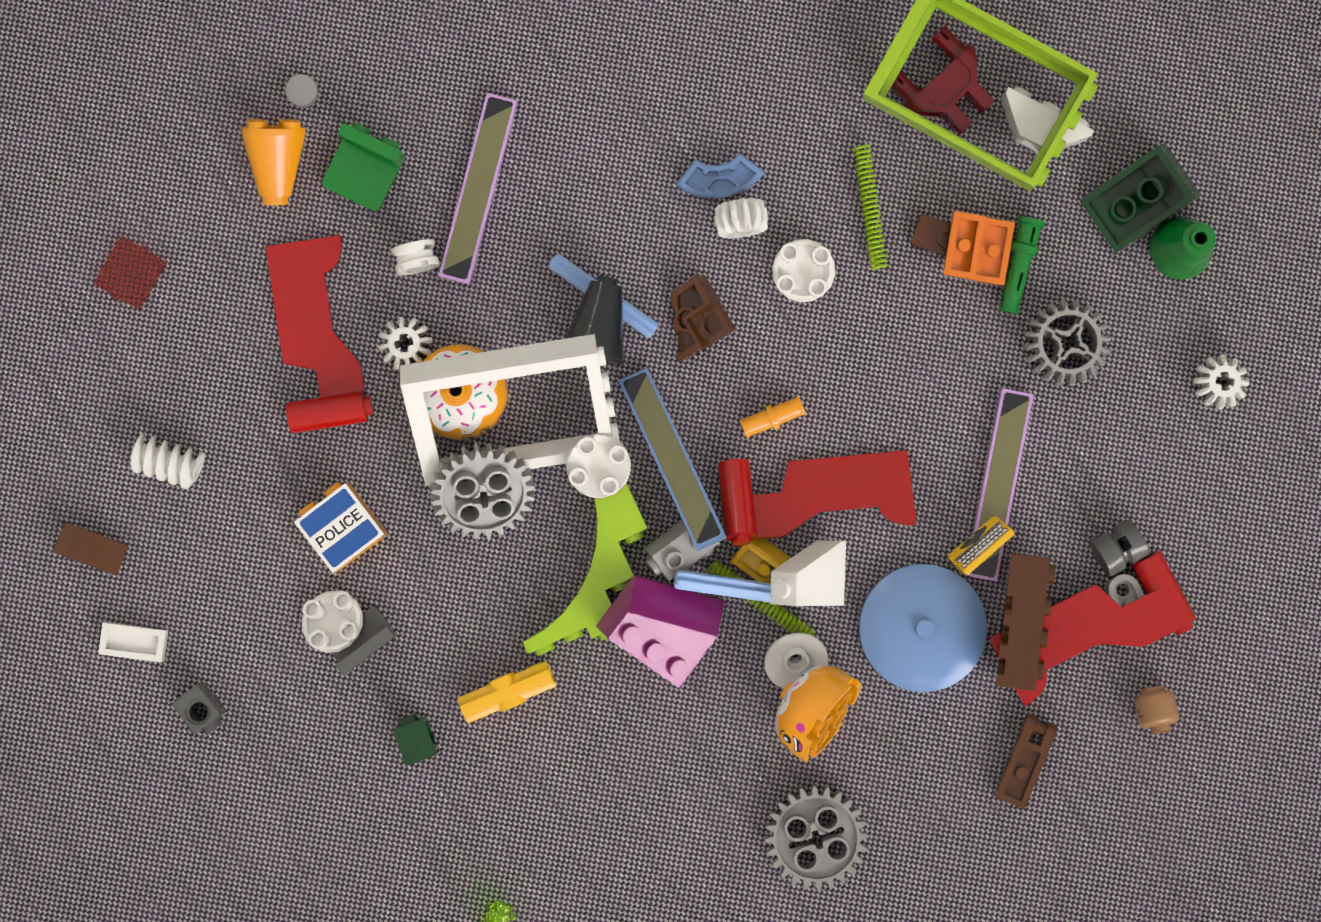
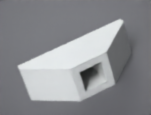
[1001,87,1094,153]

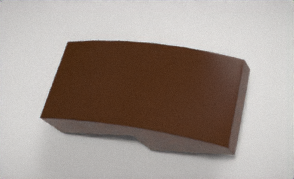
[52,522,128,576]

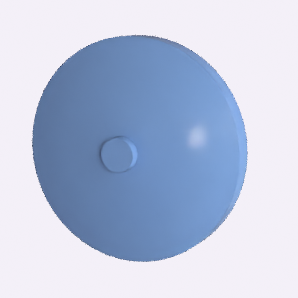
[859,564,987,692]

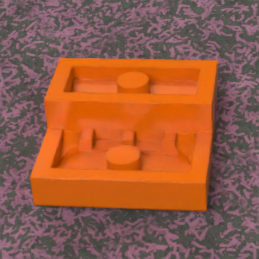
[943,211,1015,286]

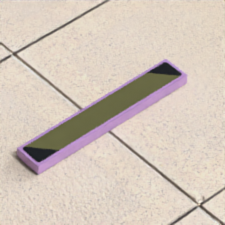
[438,93,518,285]
[966,388,1034,582]

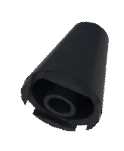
[564,275,624,365]

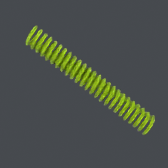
[853,144,888,271]
[705,559,816,636]

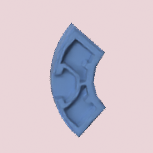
[676,153,765,199]

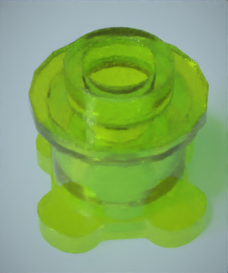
[479,900,517,922]

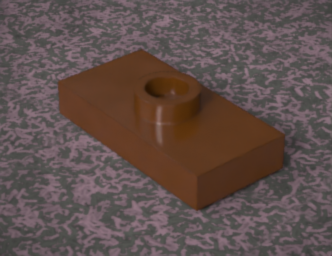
[910,214,951,257]

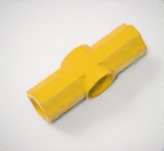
[457,660,557,723]

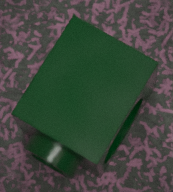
[393,713,439,766]

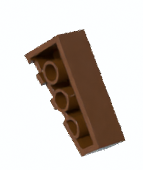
[996,552,1056,691]

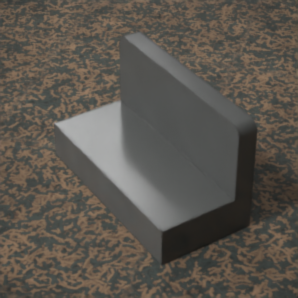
[331,606,398,676]

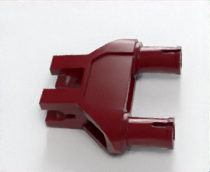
[891,25,994,136]

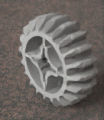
[1023,300,1111,386]

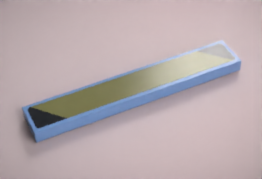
[619,368,727,551]

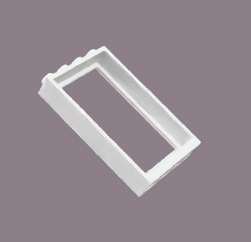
[400,334,620,486]

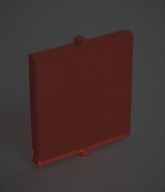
[93,236,168,310]

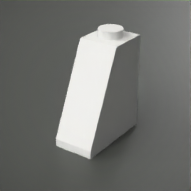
[770,540,846,606]

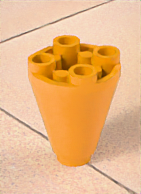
[241,119,306,205]

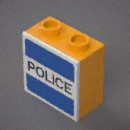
[294,482,388,573]

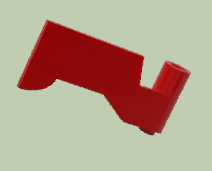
[266,235,373,434]
[718,450,917,546]
[989,550,1196,706]

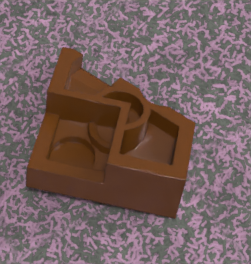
[671,275,736,362]

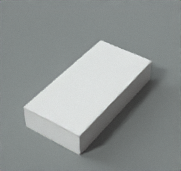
[98,622,169,662]

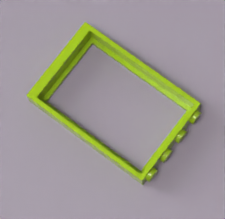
[862,0,1099,192]

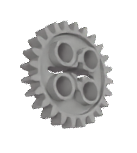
[430,443,535,539]
[764,784,869,891]

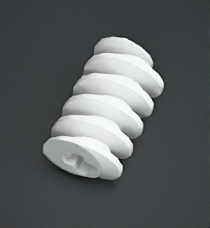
[131,433,205,489]

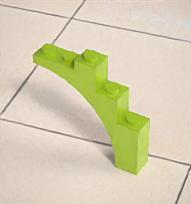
[523,482,647,656]

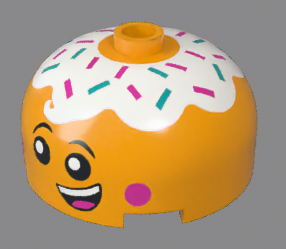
[422,344,508,441]
[775,666,861,763]

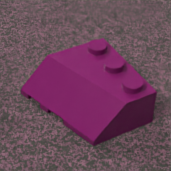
[596,575,725,688]

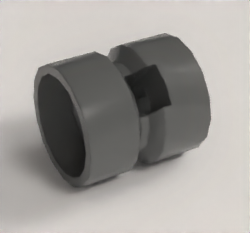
[1089,520,1150,577]

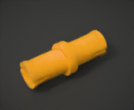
[740,396,806,438]

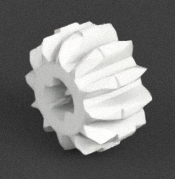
[714,198,768,239]
[378,317,433,370]
[1192,355,1250,409]

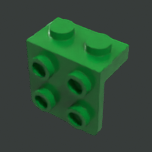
[322,122,405,212]

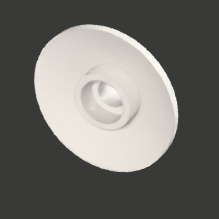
[764,633,828,688]

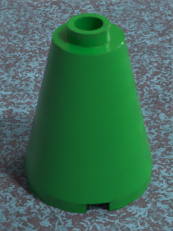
[1149,216,1216,280]

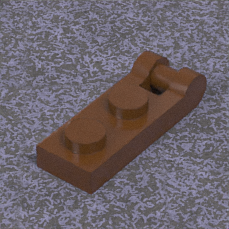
[993,713,1058,810]

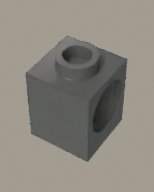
[171,682,227,735]

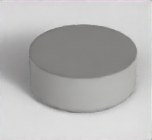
[285,74,319,108]

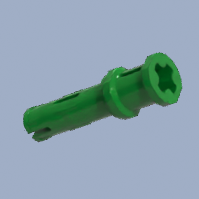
[998,216,1046,314]

